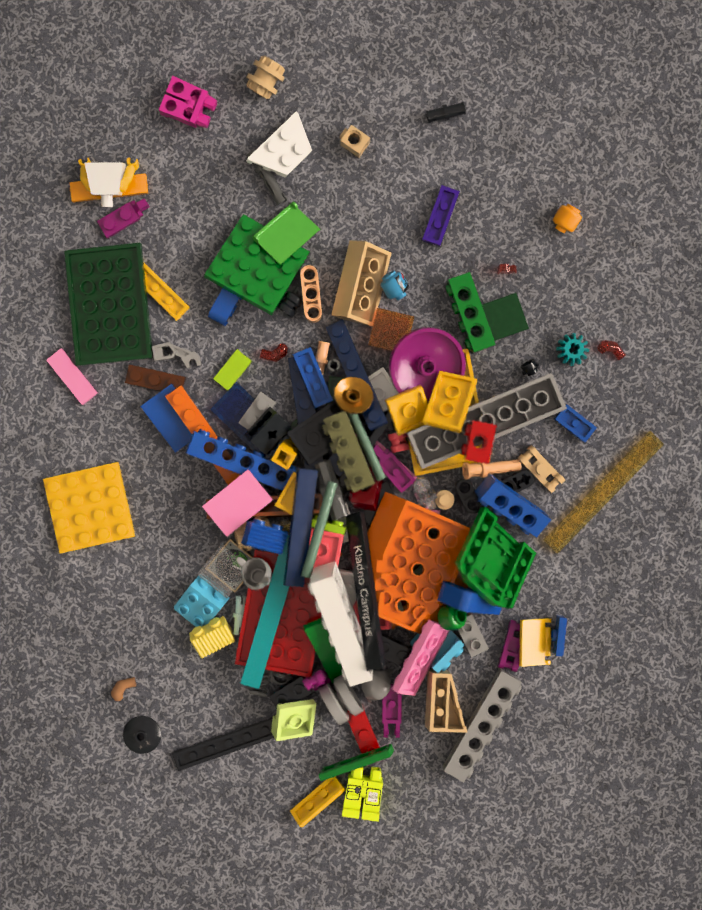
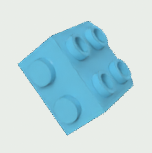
[174,574,230,627]
[410,622,464,673]

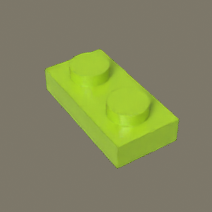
[311,514,347,535]

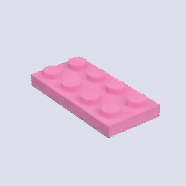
[392,620,450,696]

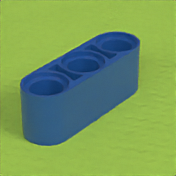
[208,288,242,326]

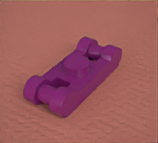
[498,620,520,672]
[303,670,331,691]

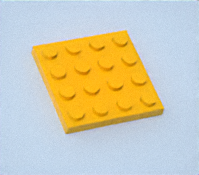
[43,462,135,553]

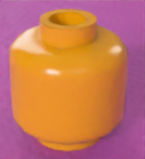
[553,204,582,234]

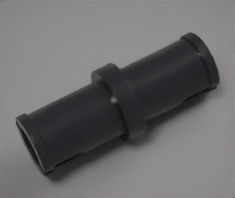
[426,102,466,123]

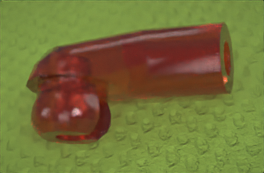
[597,340,626,361]
[260,343,288,362]

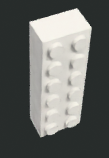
[308,561,373,687]

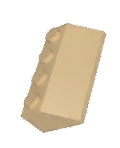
[332,240,391,327]

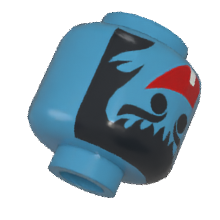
[380,270,409,300]

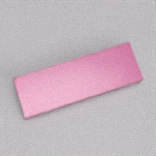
[46,348,98,405]

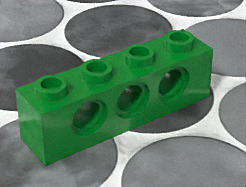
[445,272,496,354]

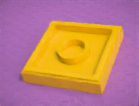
[385,385,428,436]

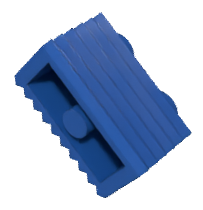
[241,519,288,555]

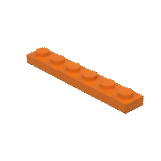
[165,385,241,485]

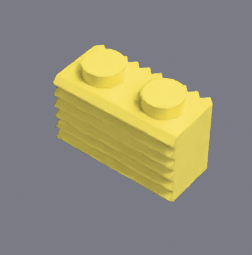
[189,616,235,658]

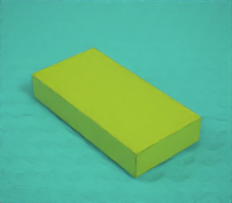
[213,349,252,391]

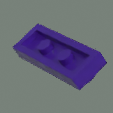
[422,185,460,247]

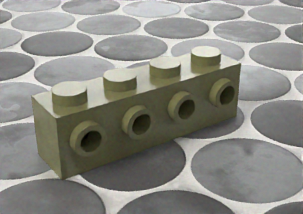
[322,411,375,492]

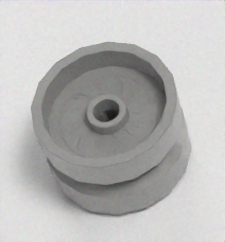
[319,674,364,725]

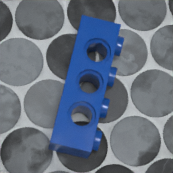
[475,473,551,537]

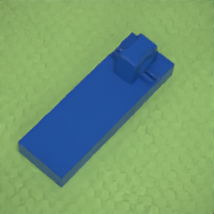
[293,347,333,408]

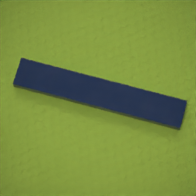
[283,468,318,587]

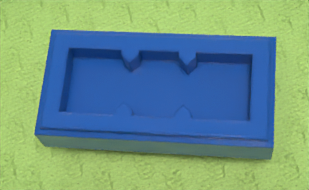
[551,615,567,657]

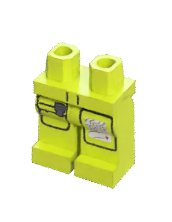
[342,767,383,822]

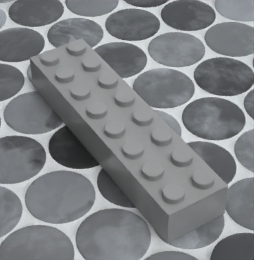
[406,373,567,469]

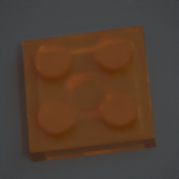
[368,308,414,351]

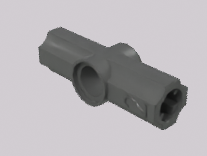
[314,460,348,520]

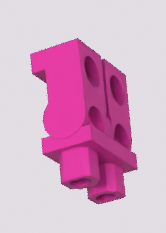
[159,76,217,128]

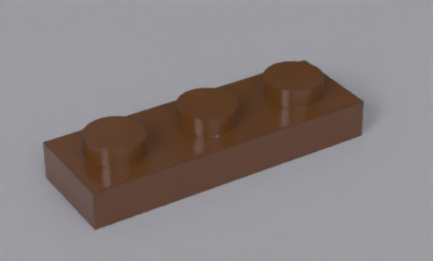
[125,364,186,391]

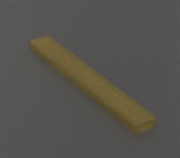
[543,431,664,554]

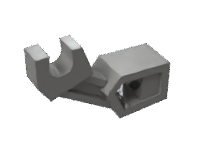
[152,342,202,369]

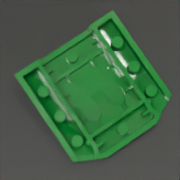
[455,507,536,609]

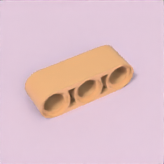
[300,265,322,323]

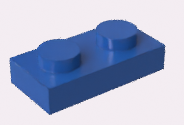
[554,404,597,443]

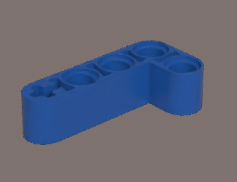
[437,581,502,615]

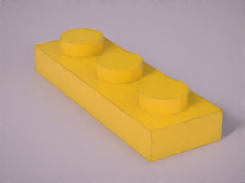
[290,776,346,828]

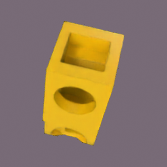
[271,439,298,470]

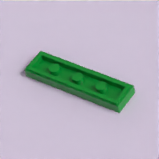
[304,618,343,684]
[318,744,394,781]

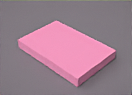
[202,469,273,536]

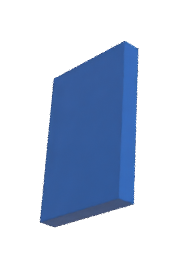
[140,384,192,452]

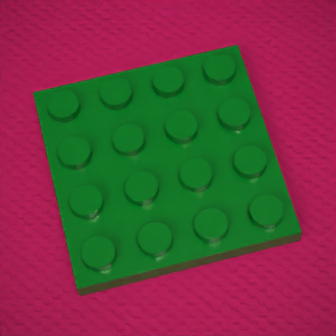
[204,214,310,315]

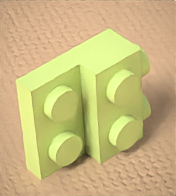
[271,699,316,741]

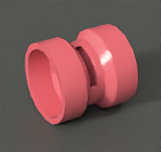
[388,433,410,453]

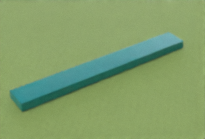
[240,535,290,689]

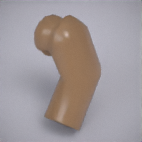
[111,677,136,701]

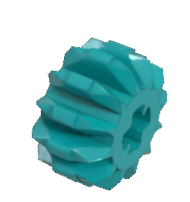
[556,333,589,366]

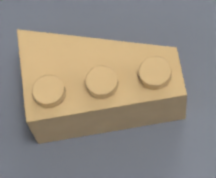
[425,669,467,732]

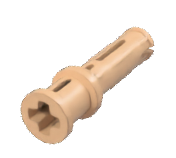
[462,459,521,480]

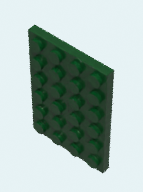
[64,243,153,366]

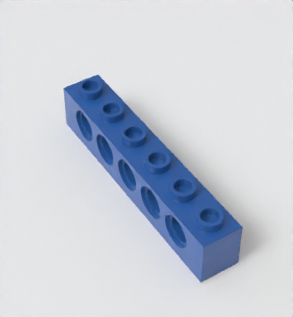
[185,429,297,491]

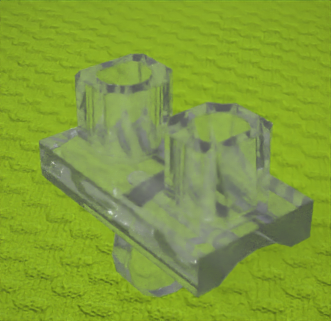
[412,477,438,510]

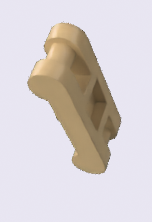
[517,445,565,494]

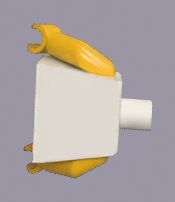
[78,158,139,207]

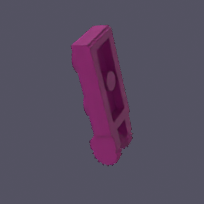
[382,684,402,738]

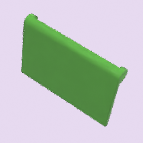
[252,201,320,265]

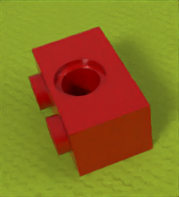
[461,421,497,464]

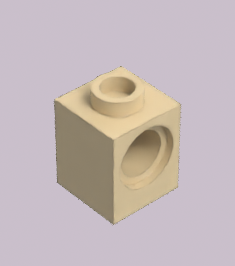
[339,125,370,158]

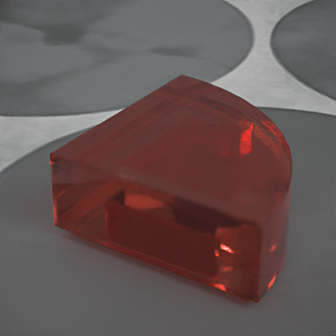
[498,264,517,274]

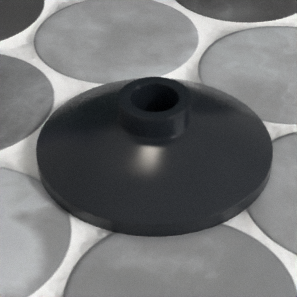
[123,716,161,754]

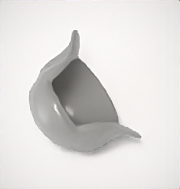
[236,557,272,590]
[361,669,393,703]

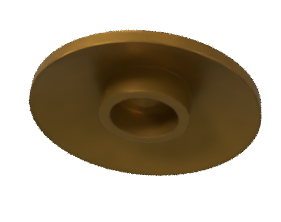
[334,377,373,414]

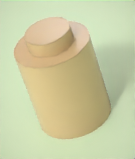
[433,490,454,510]

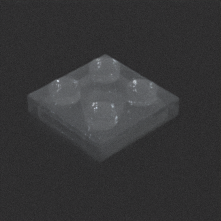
[197,544,242,598]

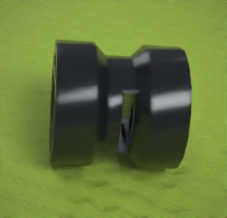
[277,291,303,318]

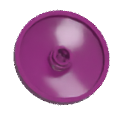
[389,327,466,403]

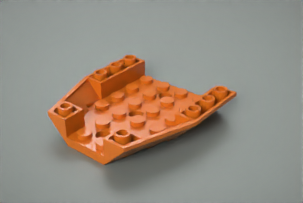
[356,492,471,634]

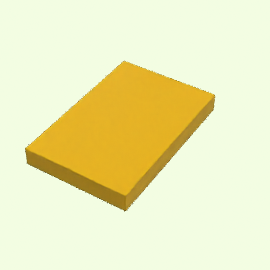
[422,371,477,433]

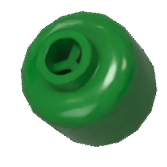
[438,605,467,631]

